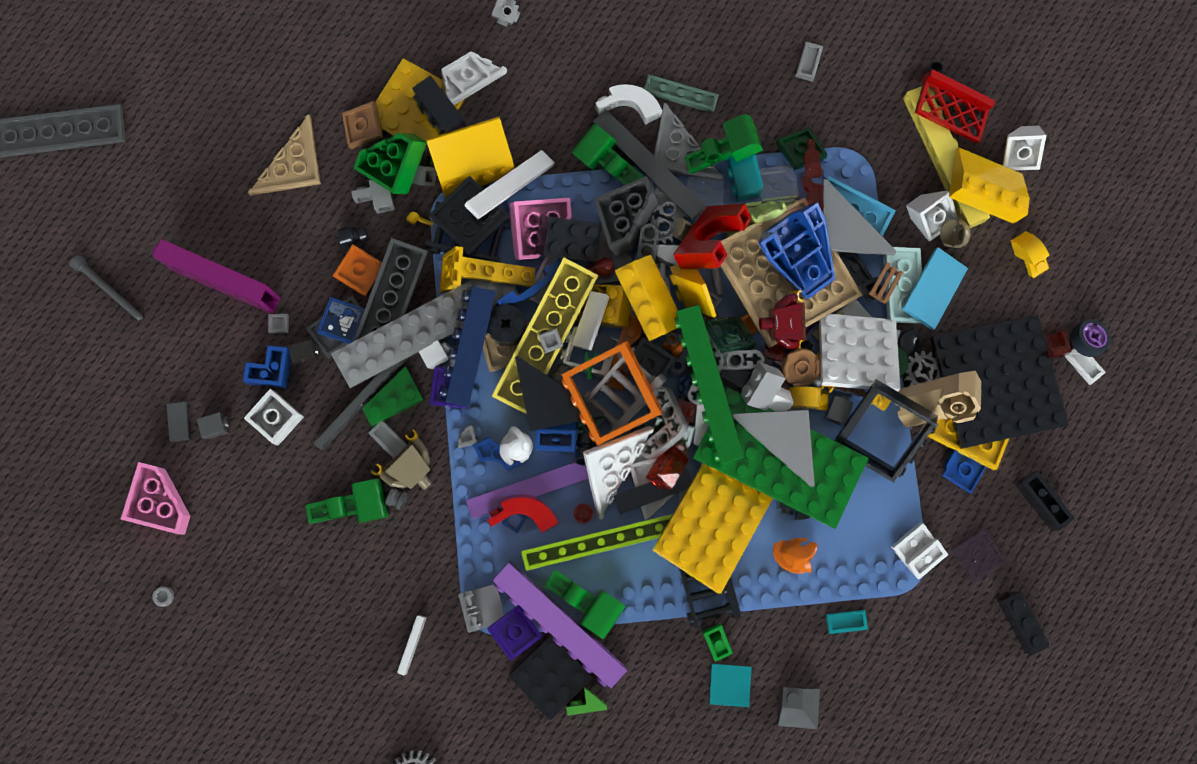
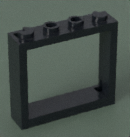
[834,379,939,483]

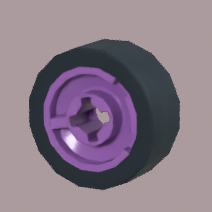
[1071,319,1111,357]

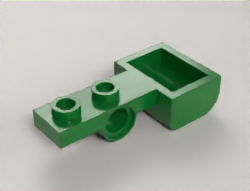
[684,114,763,175]
[571,122,644,185]
[305,479,389,524]
[544,569,626,639]

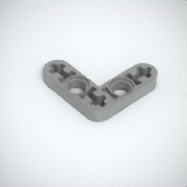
[642,386,688,459]

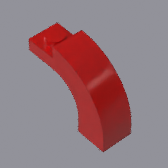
[487,494,559,533]

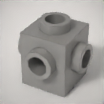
[490,0,520,27]

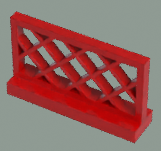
[914,69,995,143]

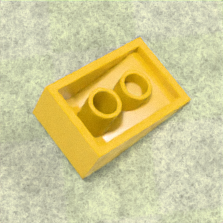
[669,264,717,317]

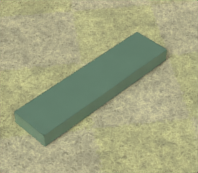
[644,74,719,113]

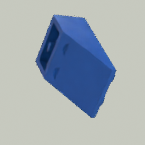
[536,422,577,453]

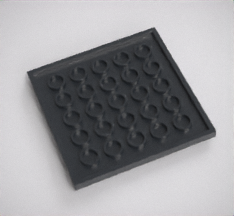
[930,315,1069,449]

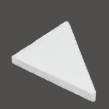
[583,426,654,519]

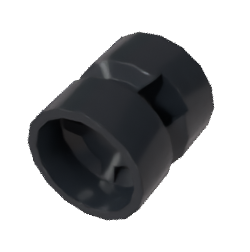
[574,432,602,467]

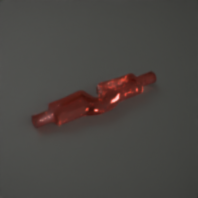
[802,139,824,210]

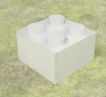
[244,389,304,446]

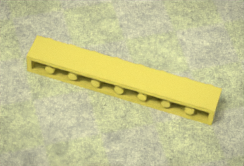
[903,86,990,228]

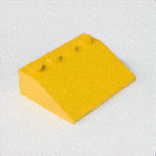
[426,117,515,197]
[949,147,1030,224]

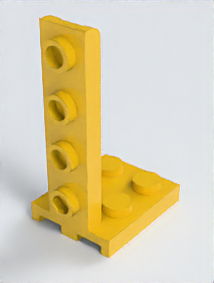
[439,246,535,294]

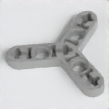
[688,329,765,405]

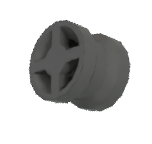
[386,487,408,510]

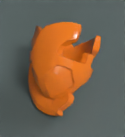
[773,538,818,574]

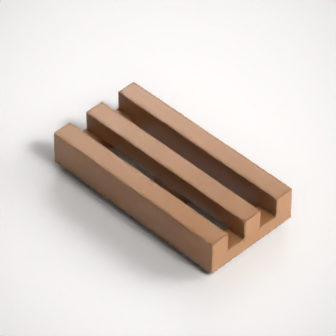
[869,262,903,304]

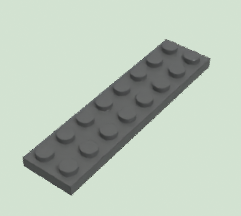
[0,104,125,158]

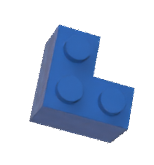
[243,346,292,389]

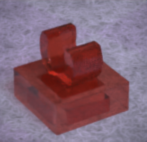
[678,399,697,423]

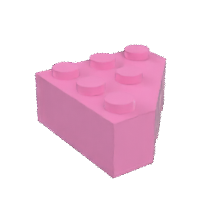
[509,198,572,260]
[121,462,190,535]

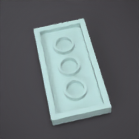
[883,247,922,323]

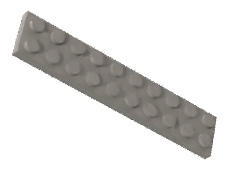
[331,279,519,388]

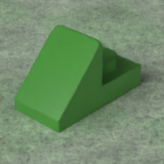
[566,687,607,715]

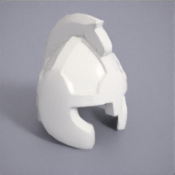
[499,426,533,466]

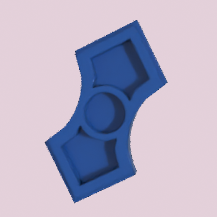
[473,437,525,471]

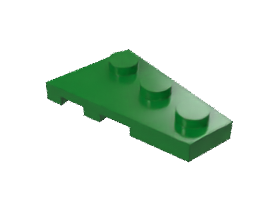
[362,366,423,427]

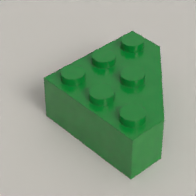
[354,133,427,194]

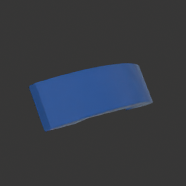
[496,258,562,306]

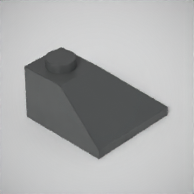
[778,685,820,729]

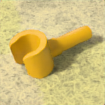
[406,212,434,226]

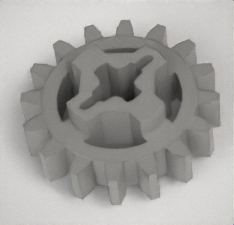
[903,351,940,387]

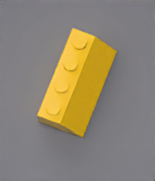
[615,255,678,341]

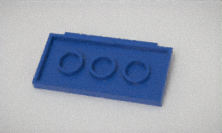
[941,449,986,494]

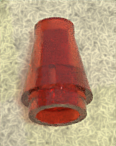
[585,257,615,276]

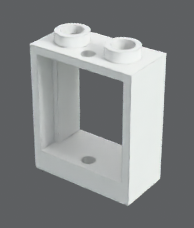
[560,327,618,378]

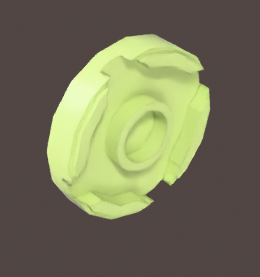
[749,200,787,223]

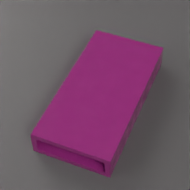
[152,239,281,314]

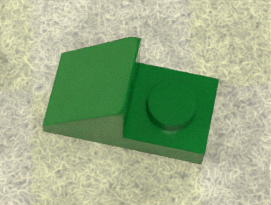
[702,623,733,662]

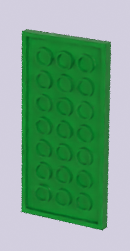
[693,387,869,529]

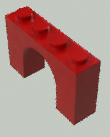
[673,203,752,269]

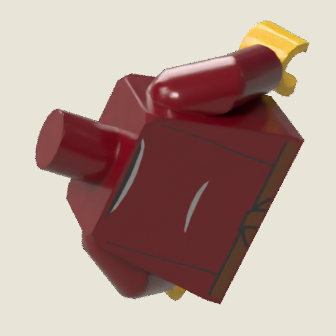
[759,290,806,349]

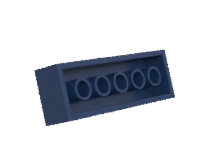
[439,286,496,407]

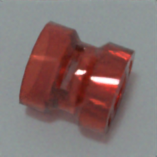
[574,503,593,524]

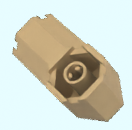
[895,371,981,427]

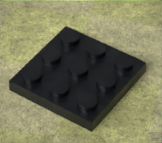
[429,176,510,256]
[509,635,593,720]

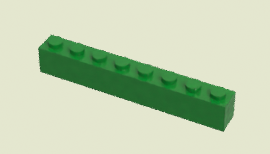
[674,305,744,465]

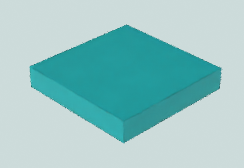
[709,663,751,707]

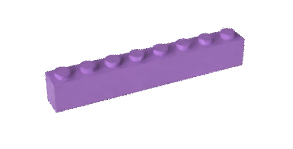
[493,561,627,688]

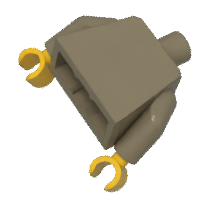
[371,430,432,490]

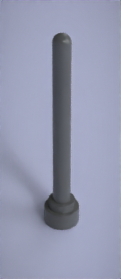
[69,255,143,320]

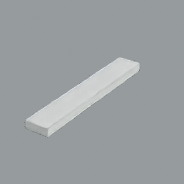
[465,150,555,219]

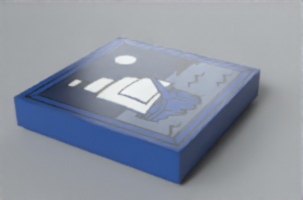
[317,297,365,344]

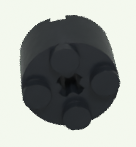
[487,304,526,346]

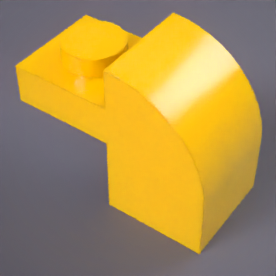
[1011,231,1049,278]
[785,387,828,411]

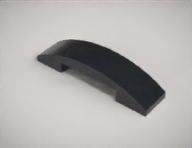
[837,252,886,302]

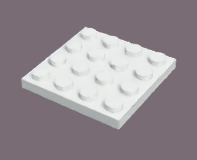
[819,313,900,391]

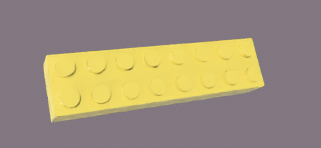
[492,258,598,414]

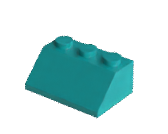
[724,154,763,202]

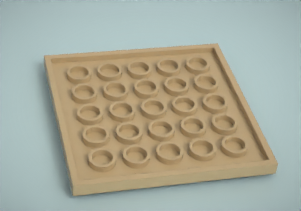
[721,197,862,348]

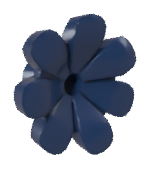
[677,373,698,398]

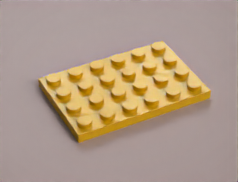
[652,463,773,594]

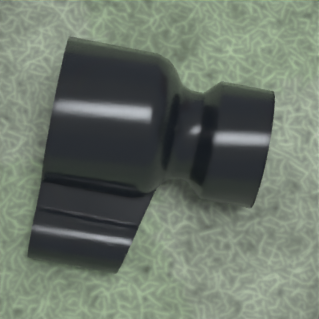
[338,226,368,257]

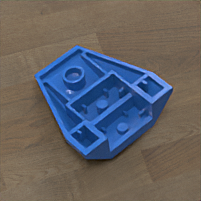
[758,202,836,299]

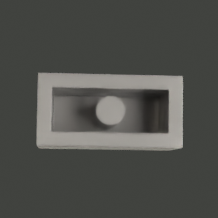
[740,362,786,411]

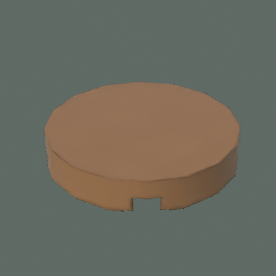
[781,348,820,387]

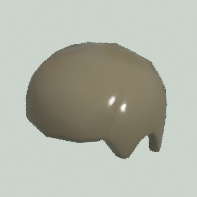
[940,219,971,248]

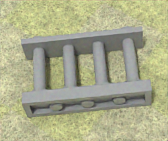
[582,347,667,433]

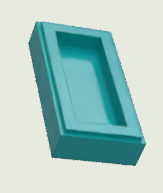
[825,610,868,634]

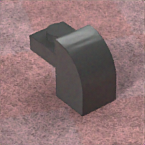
[412,145,437,186]

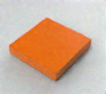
[332,244,382,296]

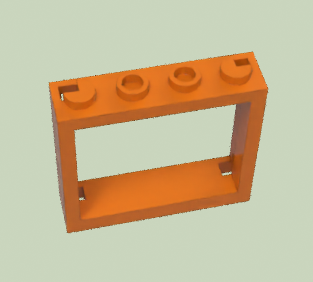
[561,341,663,446]

